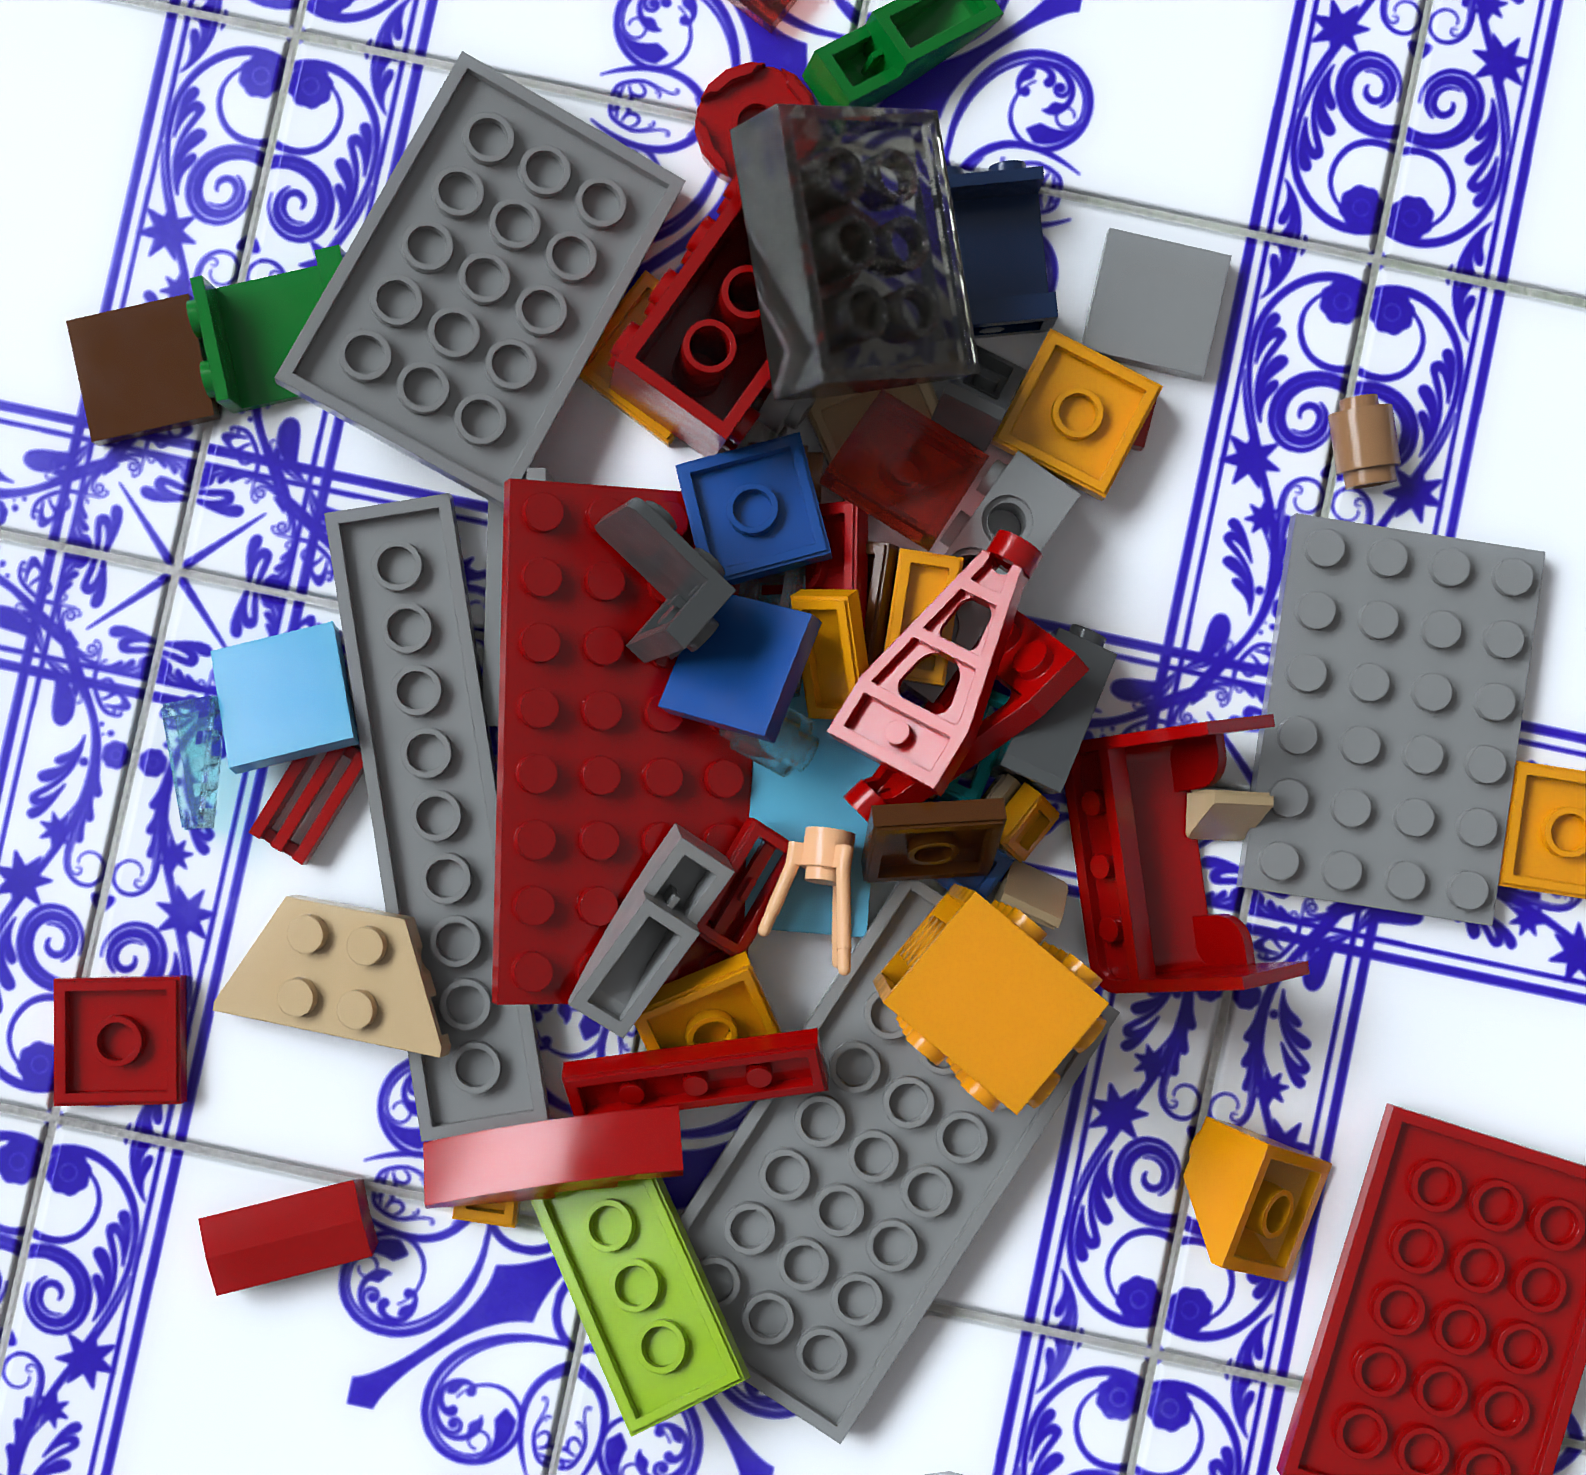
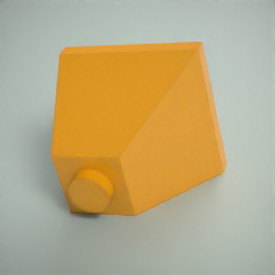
[1183,1116,1332,1282]

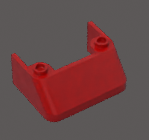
[1065,714,1310,994]

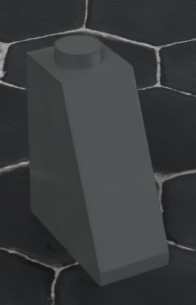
[992,624,1117,795]

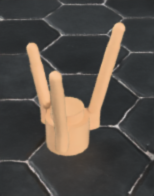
[758,826,856,976]

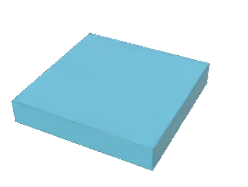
[210,621,359,774]

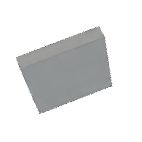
[1081,227,1232,381]

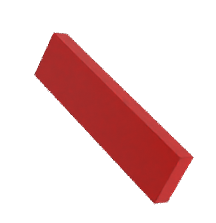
[561,1028,829,1117]

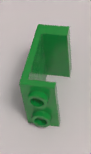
[186,245,346,414]

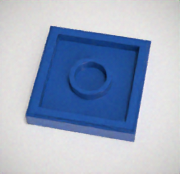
[675,432,833,585]
[658,594,822,743]

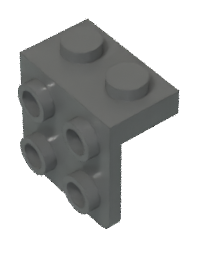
[595,497,736,663]

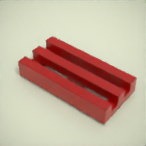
[248,746,364,865]
[697,817,789,957]

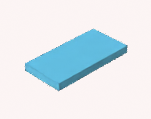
[745,678,880,937]

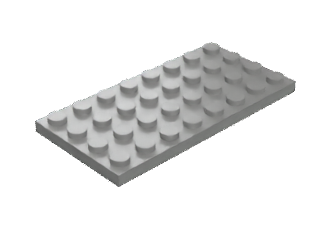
[680,880,1120,1444]

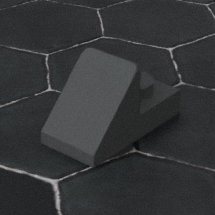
[930,342,1026,452]

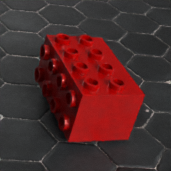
[607,145,878,457]

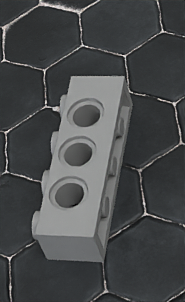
[883,451,1081,704]

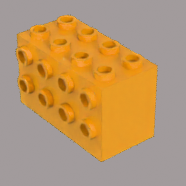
[873,883,1110,1115]

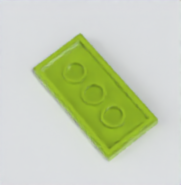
[530,1178,751,1437]

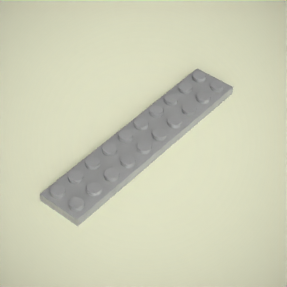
[324,493,551,1142]

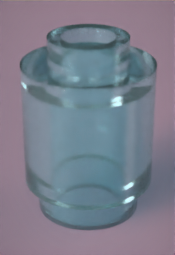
[719,708,819,777]

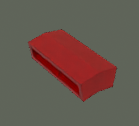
[198,1179,379,1296]

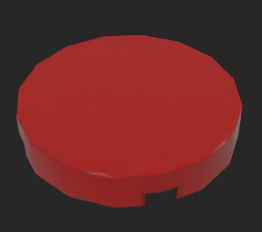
[695,62,819,183]

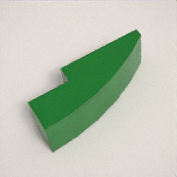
[802,0,1004,127]

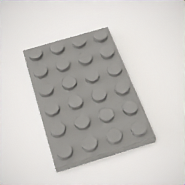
[275,51,686,509]
[1236,513,1546,926]

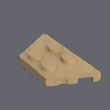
[213,894,451,1058]

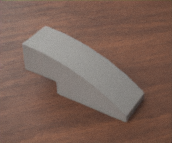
[568,823,735,1039]

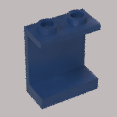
[913,160,1058,343]

